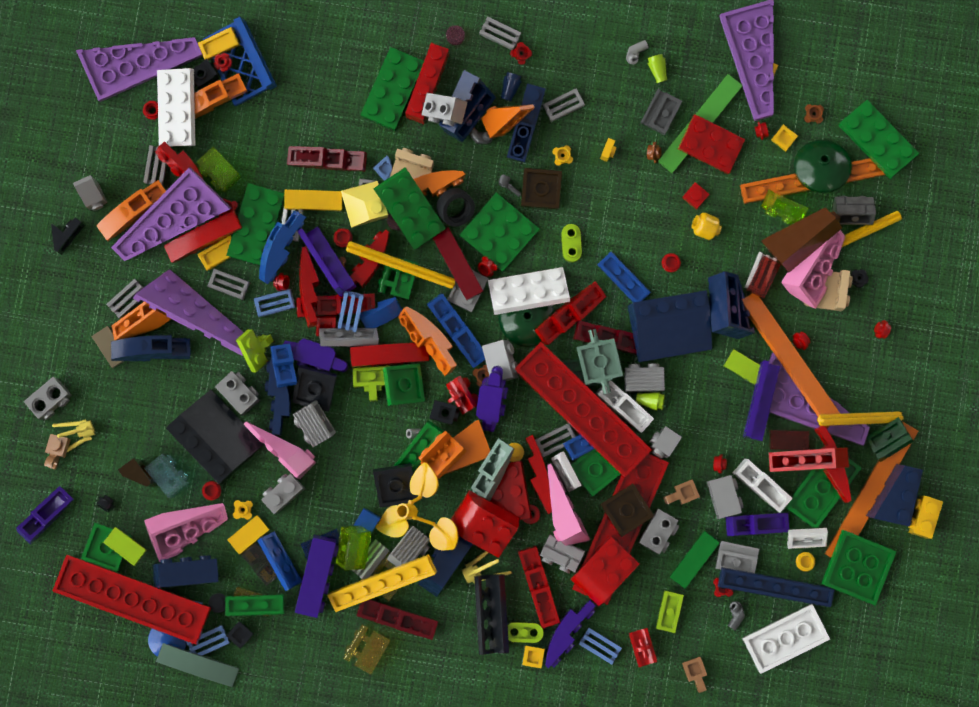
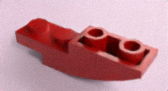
[155,141,204,180]
[350,230,390,288]

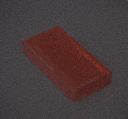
[747,256,781,299]
[769,430,809,450]

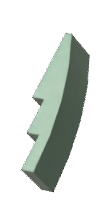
[471,438,514,501]
[156,643,239,687]

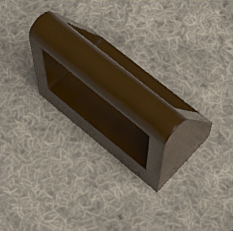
[118,458,157,487]

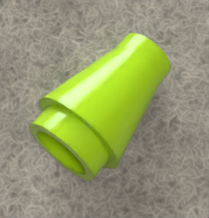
[647,54,667,83]
[636,392,665,411]

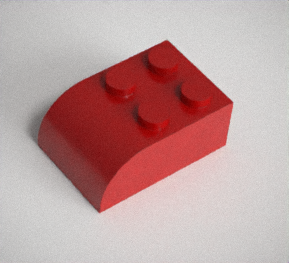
[451,490,520,558]
[570,537,640,606]

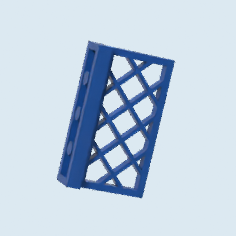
[203,17,277,106]

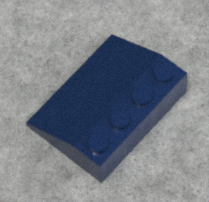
[627,291,712,362]

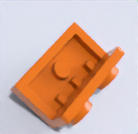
[418,431,466,479]

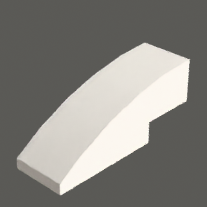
[595,381,654,433]
[732,459,792,513]

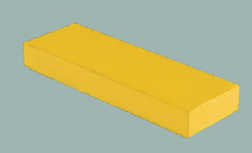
[284,189,342,211]

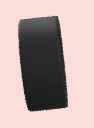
[436,188,475,226]

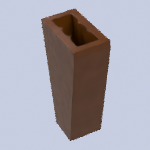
[761,207,842,272]

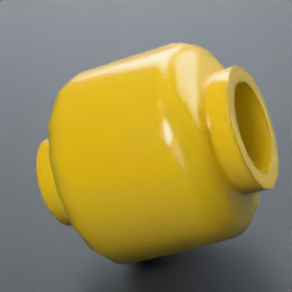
[692,212,722,240]

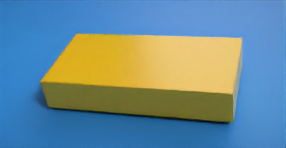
[198,27,240,60]
[197,235,232,271]
[227,515,270,555]

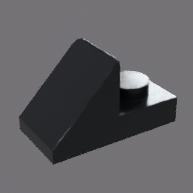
[51,218,85,255]

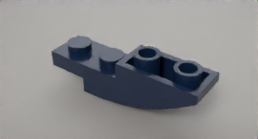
[507,83,546,162]
[111,335,191,361]
[265,357,291,436]

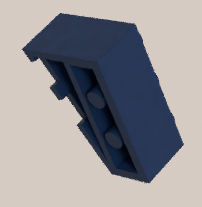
[439,70,496,143]
[708,271,755,339]
[866,464,923,527]
[418,535,473,597]
[152,555,219,588]

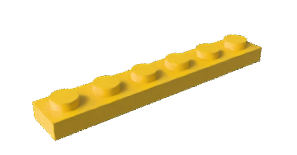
[327,554,437,612]

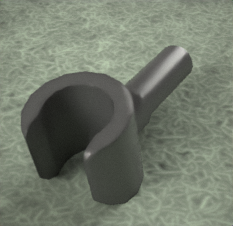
[498,174,522,197]

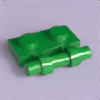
[378,258,419,300]

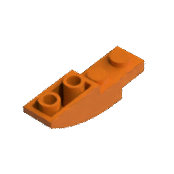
[194,73,247,119]
[414,170,465,197]
[96,180,166,241]
[398,307,457,376]

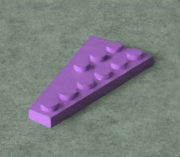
[719,0,774,121]
[76,37,203,102]
[111,167,231,261]
[133,269,244,356]
[769,353,870,446]

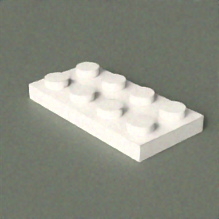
[157,68,195,147]
[488,267,570,315]
[742,604,830,674]

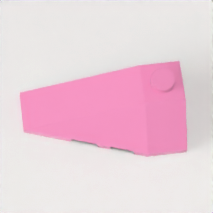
[781,230,845,309]
[244,422,316,479]
[547,464,590,546]
[144,503,228,562]

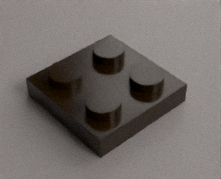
[521,168,562,210]
[600,483,654,537]

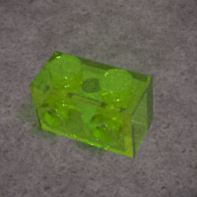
[197,147,241,193]
[761,190,808,225]
[335,526,371,570]

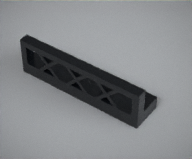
[474,574,509,655]

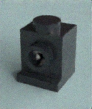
[193,59,219,90]
[429,400,460,425]

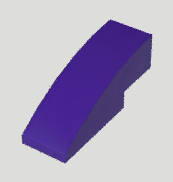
[16,486,73,544]
[726,513,789,536]

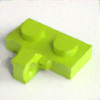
[236,330,273,372]
[353,366,389,402]

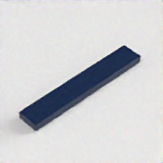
[718,567,835,607]

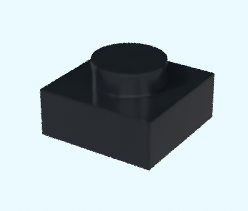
[226,621,254,649]

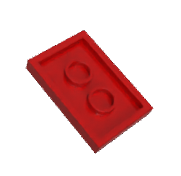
[678,114,745,174]
[490,461,532,520]

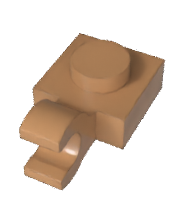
[44,434,71,470]
[663,479,700,505]
[682,657,707,693]

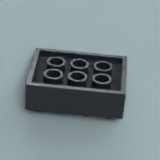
[166,390,264,485]

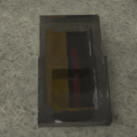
[241,542,277,586]

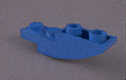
[259,211,306,284]

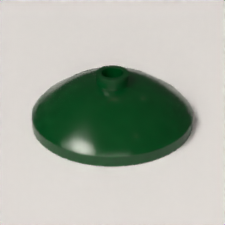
[794,140,852,193]
[499,305,555,346]

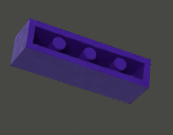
[295,534,339,618]

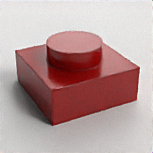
[682,182,710,210]
[316,315,336,336]

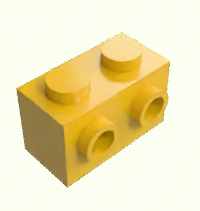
[908,496,943,539]

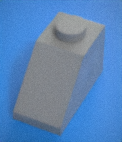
[73,175,107,211]

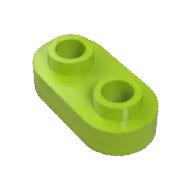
[561,224,582,263]
[508,622,544,643]

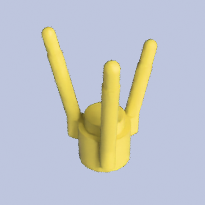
[52,419,95,452]
[462,551,512,584]

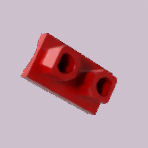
[446,376,478,415]
[628,628,657,667]

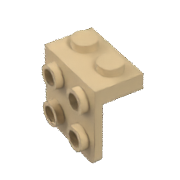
[390,148,434,179]
[804,270,852,311]

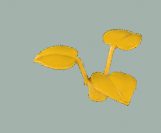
[375,463,458,551]

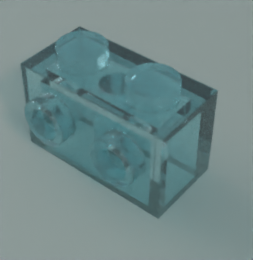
[145,453,189,499]

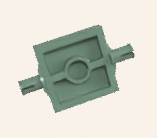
[577,329,623,395]

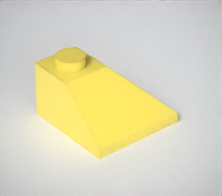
[341,181,388,228]

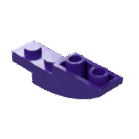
[545,600,596,668]

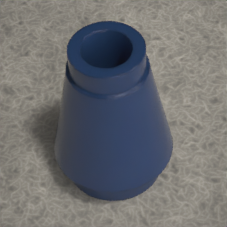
[501,72,522,102]

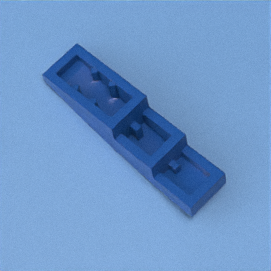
[427,293,485,368]

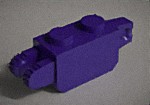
[283,339,348,372]
[476,365,508,432]

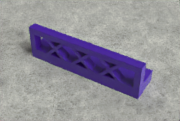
[297,226,357,297]
[743,360,780,441]

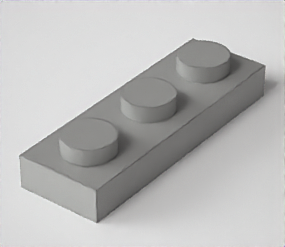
[319,328,379,347]

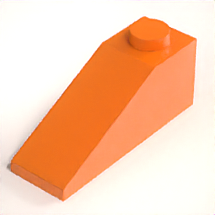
[481,104,535,138]
[111,302,171,340]

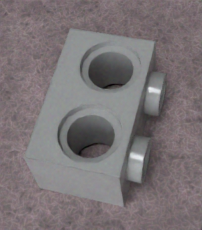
[23,377,72,420]

